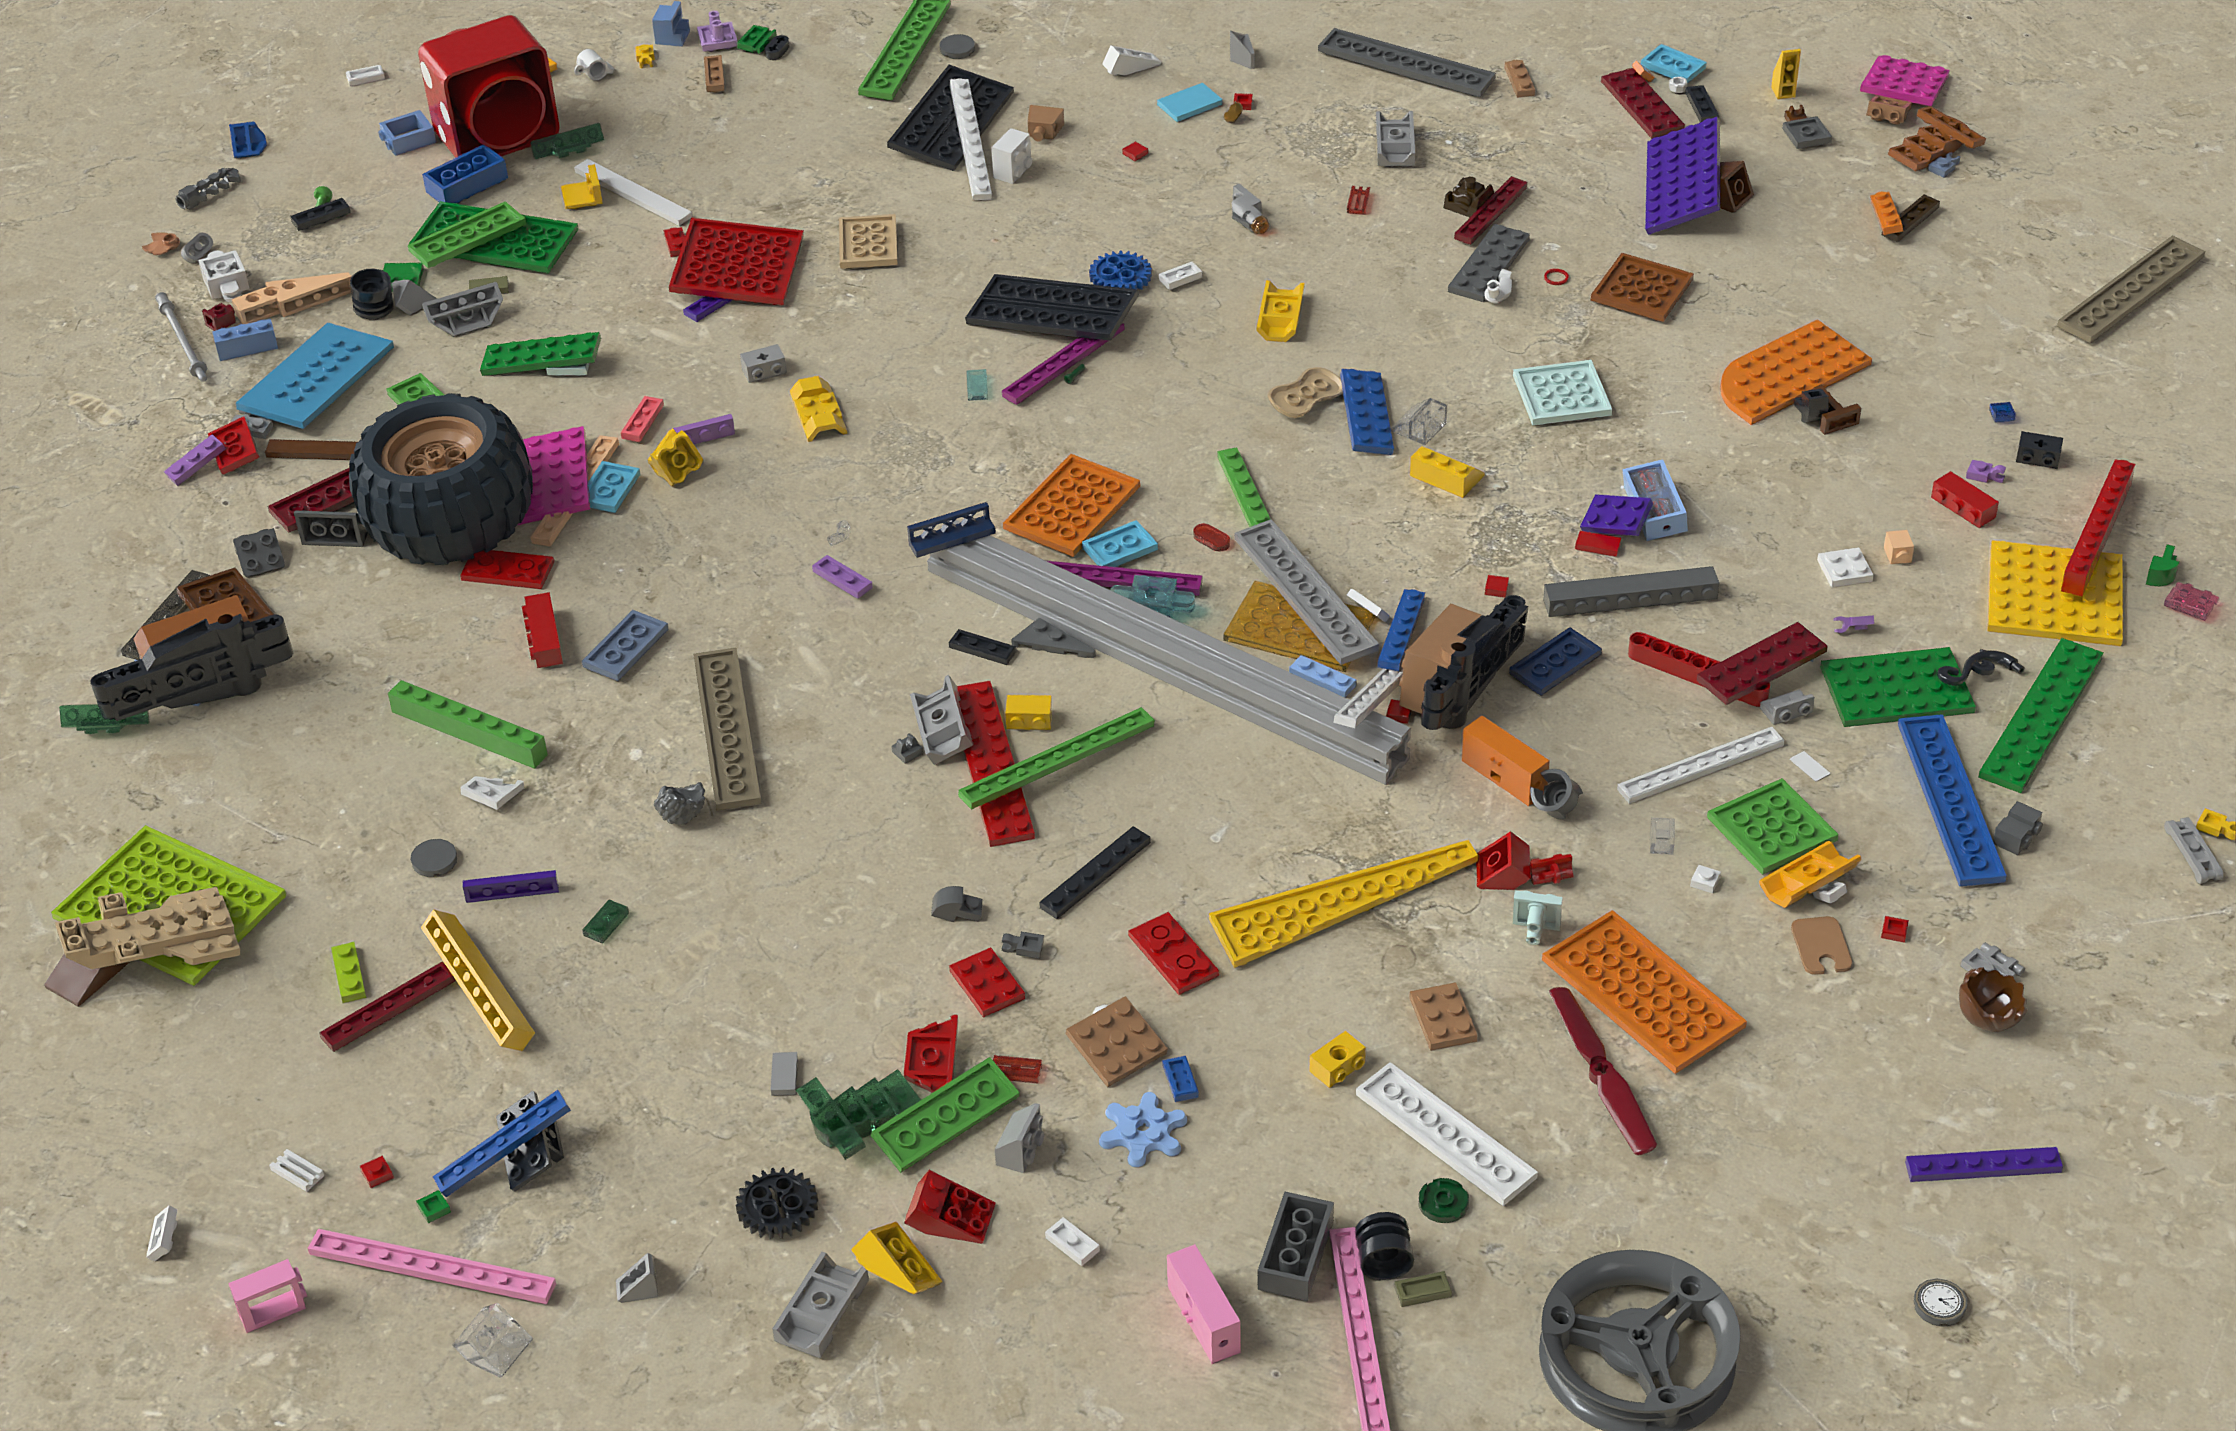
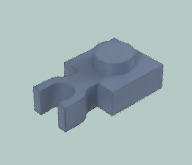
[1928,152,1960,178]

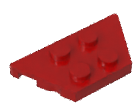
[903,1014,959,1093]

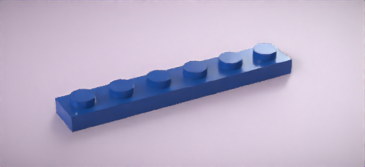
[1378,589,1425,671]
[433,1090,571,1197]

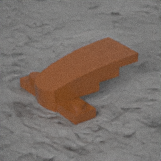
[1888,106,1986,171]

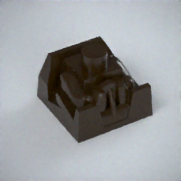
[1443,176,1495,218]

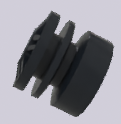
[350,268,394,319]
[1355,1212,1414,1280]

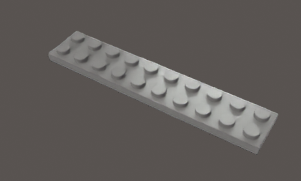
[1235,519,1379,665]

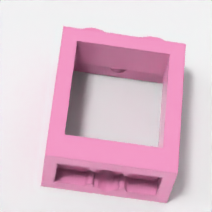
[228,1259,307,1333]

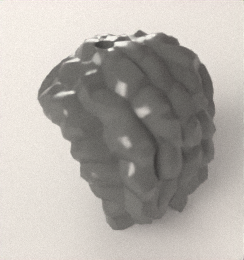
[654,782,705,825]

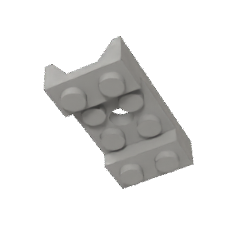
[1376,111,1415,167]
[910,675,973,765]
[772,1252,869,1358]

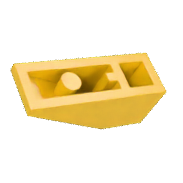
[1771,49,1801,99]

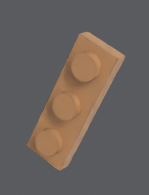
[704,55,725,93]
[1504,60,1535,98]

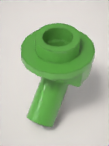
[314,186,333,207]

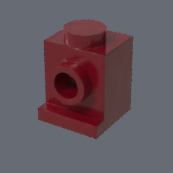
[202,303,236,331]

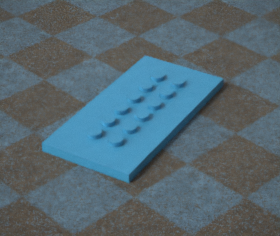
[236,322,394,429]

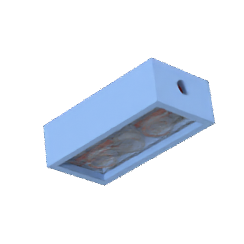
[1622,459,1688,541]

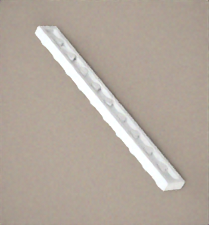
[950,79,992,200]

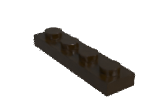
[1881,194,1940,242]

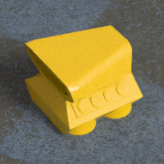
[647,428,703,487]

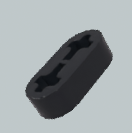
[765,35,790,60]

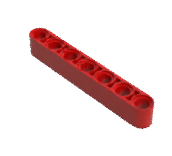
[1628,632,1771,707]

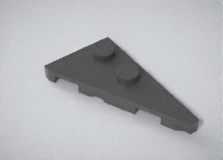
[1011,618,1096,658]

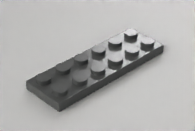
[1448,224,1530,302]

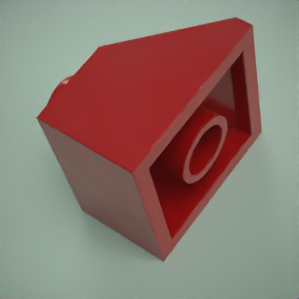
[1476,831,1531,890]

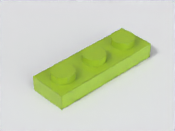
[331,942,366,1003]

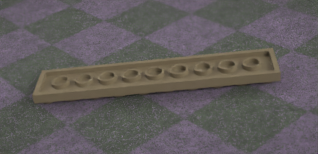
[2057,235,2205,343]
[693,648,761,811]

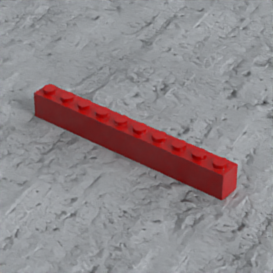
[2061,459,2136,597]

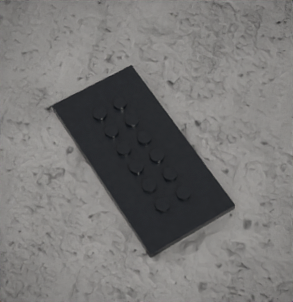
[887,64,1014,171]
[965,274,1138,341]

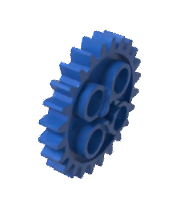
[1089,250,1152,290]

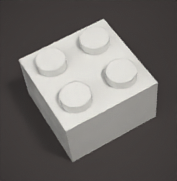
[992,128,1032,184]

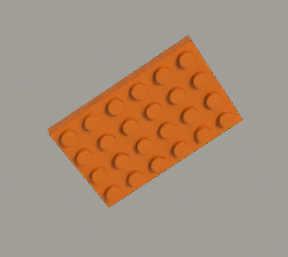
[1003,454,1140,557]

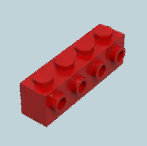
[522,592,563,668]

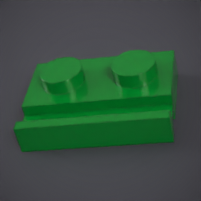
[737,25,777,54]

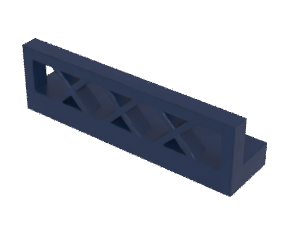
[907,502,996,558]

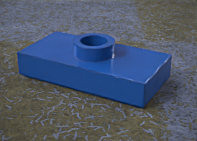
[1162,1056,1199,1102]

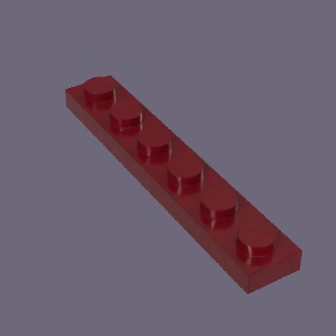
[1454,176,1528,245]
[319,961,456,1052]

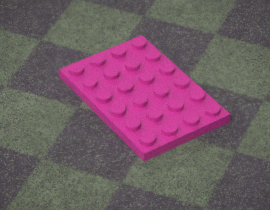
[518,426,590,525]

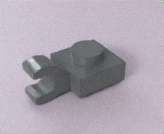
[1001,931,1044,959]

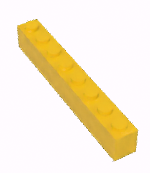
[421,909,535,1051]

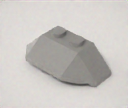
[422,282,503,337]

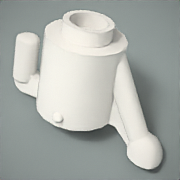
[574,49,614,81]

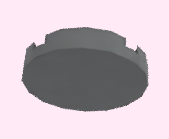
[940,34,975,59]
[410,839,457,877]

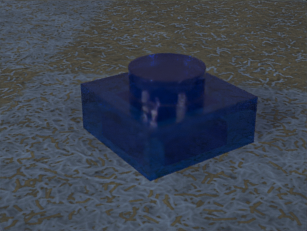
[1989,402,2016,423]

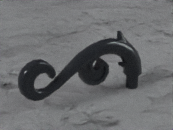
[1937,649,2025,686]

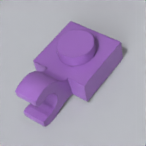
[1966,460,2006,483]
[1833,615,1874,633]

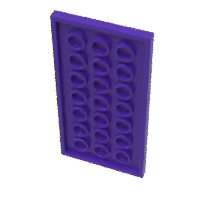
[1645,117,1720,235]

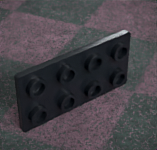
[496,1091,564,1192]

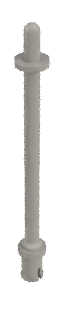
[155,292,207,382]

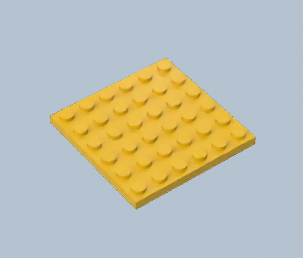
[1987,540,2123,646]

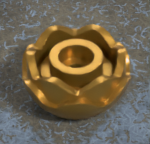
[1223,101,1243,122]

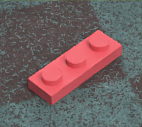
[621,396,664,442]

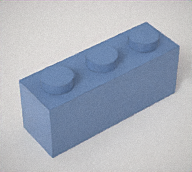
[212,319,278,361]

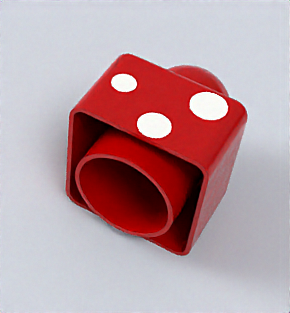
[418,15,560,158]

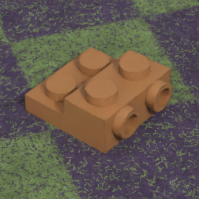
[1866,95,1913,124]

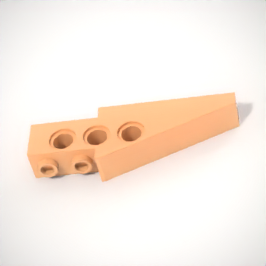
[232,272,352,324]

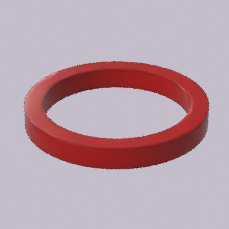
[1544,268,1569,285]

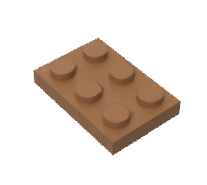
[1409,982,1477,1051]

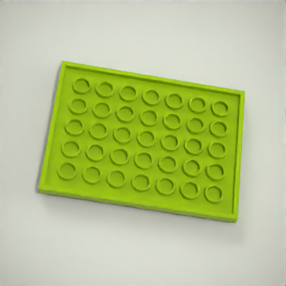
[51,825,287,986]

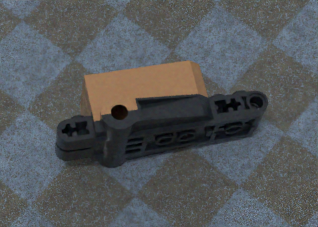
[1399,595,1529,730]

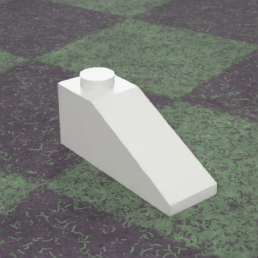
[1103,45,1161,76]

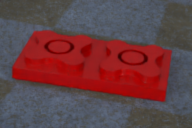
[460,550,555,589]
[1128,912,1219,995]

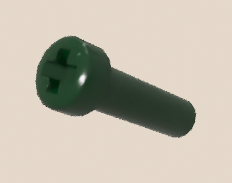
[1064,364,1086,384]

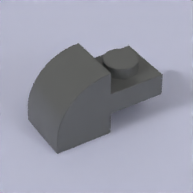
[931,886,983,922]

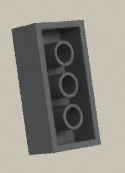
[1258,1191,1334,1301]

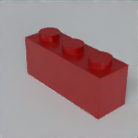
[1931,471,1999,528]

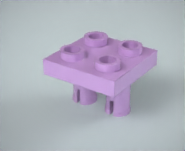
[697,11,737,51]

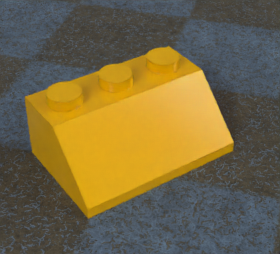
[1410,446,1485,498]

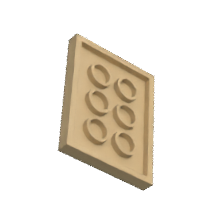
[839,214,898,269]

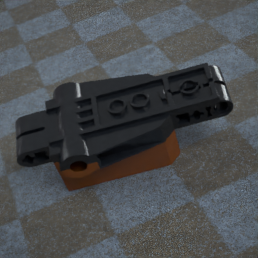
[90,595,293,721]

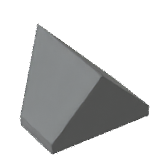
[1230,31,1255,69]
[392,280,437,316]
[616,1253,658,1303]

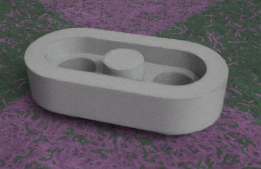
[181,232,213,263]

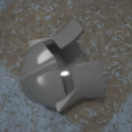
[1530,769,1583,819]

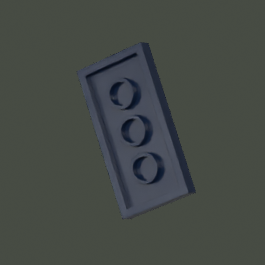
[1509,627,1602,696]

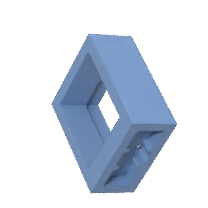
[378,110,436,156]

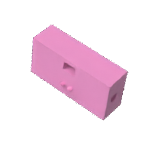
[1167,1244,1241,1364]

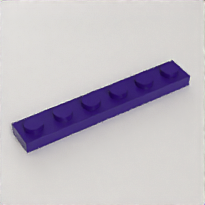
[1905,1147,2063,1182]

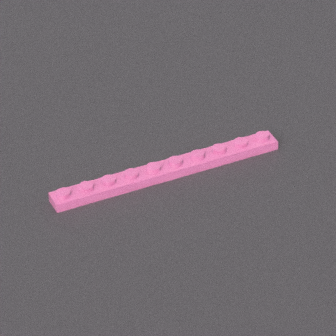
[1329,1227,1390,1431]
[308,1229,556,1304]

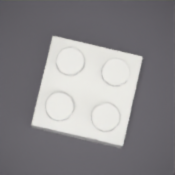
[1817,548,1873,588]

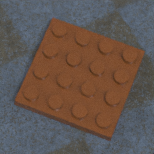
[1590,253,1694,322]

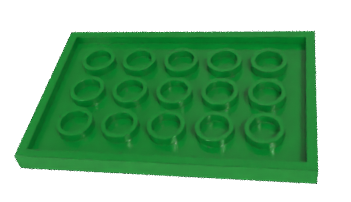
[1820,647,1976,727]

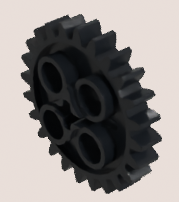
[736,1167,818,1240]

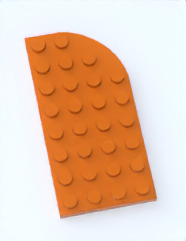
[1720,319,1872,425]

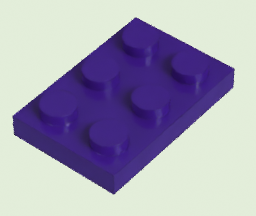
[1580,494,1654,536]

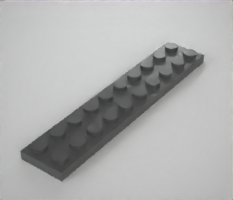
[1318,28,1496,97]

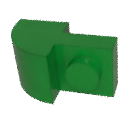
[2145,544,2180,587]

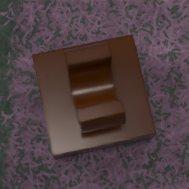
[1784,104,1807,122]

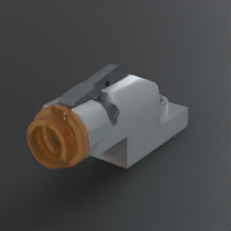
[1232,184,1269,234]

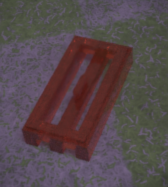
[1347,186,1370,215]
[993,1055,1042,1084]

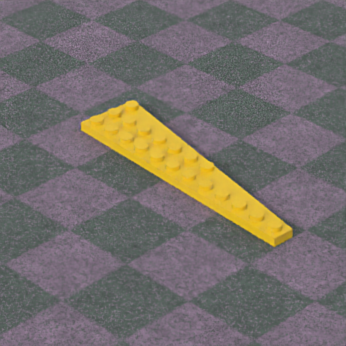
[1209,840,1478,968]

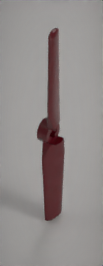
[1549,987,1657,1155]

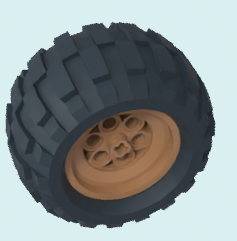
[349,393,533,566]

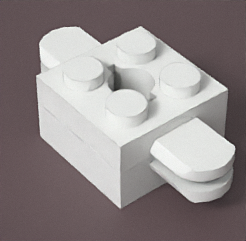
[198,250,250,302]

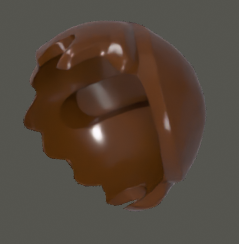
[1959,967,2028,1032]

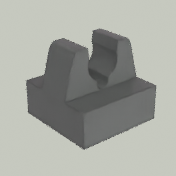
[892,733,923,764]

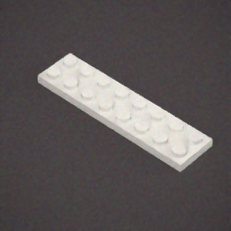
[1356,1062,1538,1206]

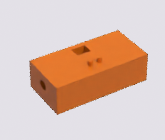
[1462,716,1550,806]

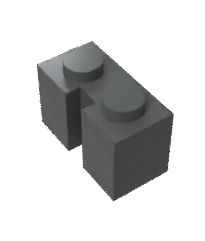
[1993,801,2043,855]

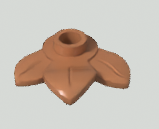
[142,232,180,255]

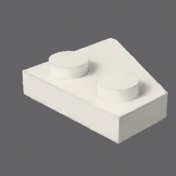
[461,776,524,810]

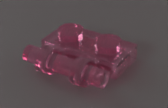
[2164,582,2220,621]

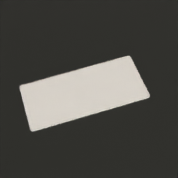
[1789,751,1830,781]

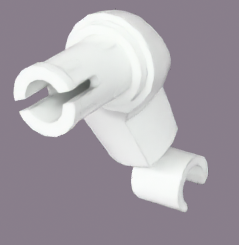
[1485,269,1512,304]

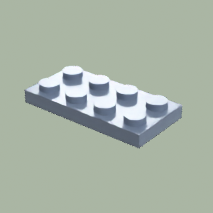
[582,610,669,681]

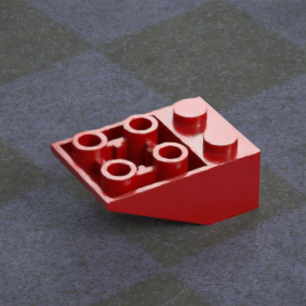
[904,1169,996,1244]

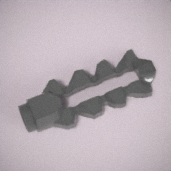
[175,168,241,210]

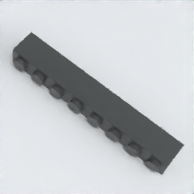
[1543,566,1720,617]

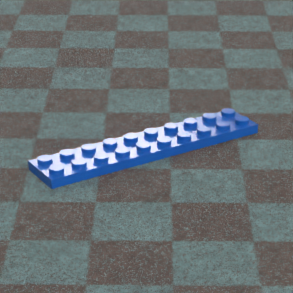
[1898,715,2007,887]

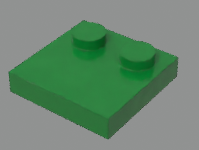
[383,263,424,292]

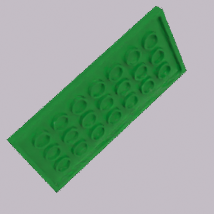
[408,201,579,273]

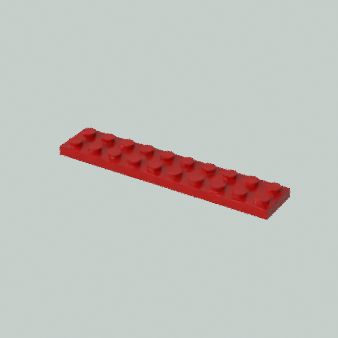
[957,681,1035,847]

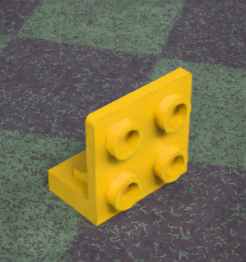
[561,164,603,209]

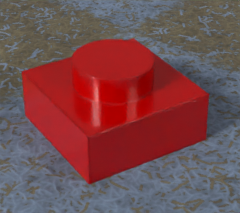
[360,1155,394,1188]

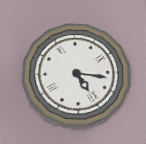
[1913,1278,1967,1326]

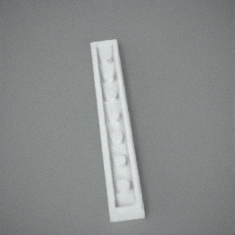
[574,159,692,226]
[1333,665,1403,728]
[1617,727,1785,804]

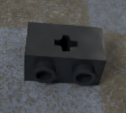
[2016,431,2063,469]

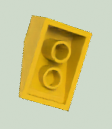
[851,1221,943,1295]

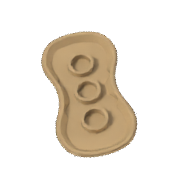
[1268,367,1343,418]

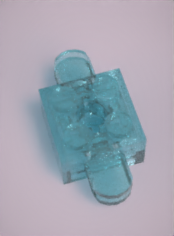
[1110,575,1195,618]

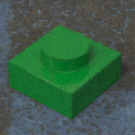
[416,1190,451,1223]

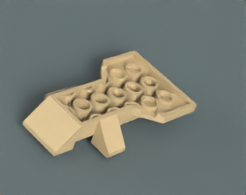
[55,887,240,970]

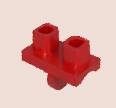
[1530,854,1574,885]

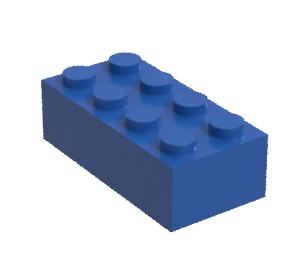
[422,145,508,204]

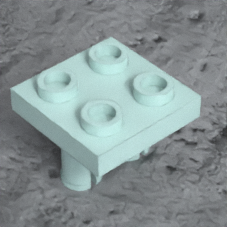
[1513,890,1563,945]

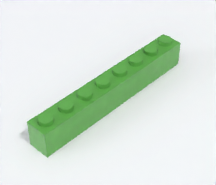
[388,680,548,769]

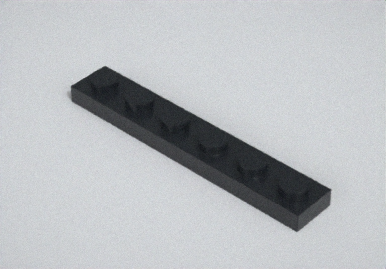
[1039,826,1151,919]

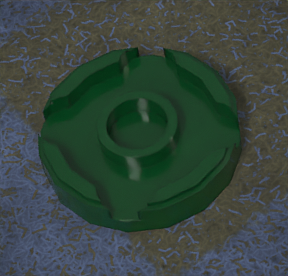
[1418,1178,1469,1223]

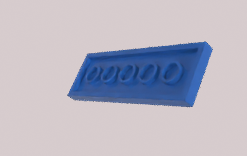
[1340,369,1394,455]

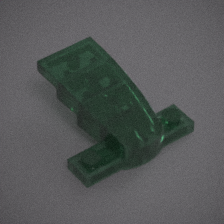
[796,1069,921,1160]

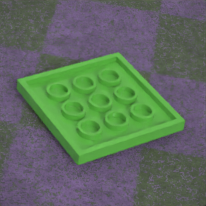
[1707,778,1839,875]

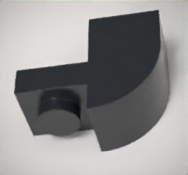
[1794,388,1829,423]

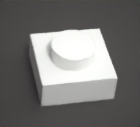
[1690,865,1721,893]
[1813,881,1847,903]

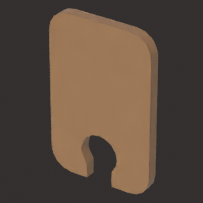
[1791,916,1852,975]

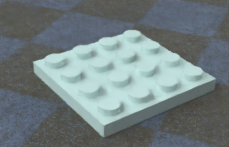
[1513,360,1612,425]

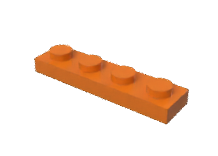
[1870,191,1903,235]

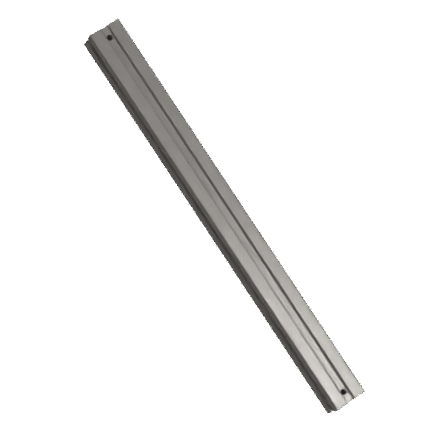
[927,520,1411,785]

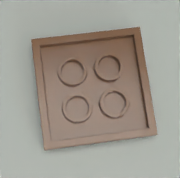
[1066,996,1168,1087]

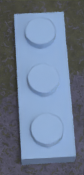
[1289,655,1356,698]

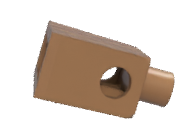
[1028,105,1065,142]

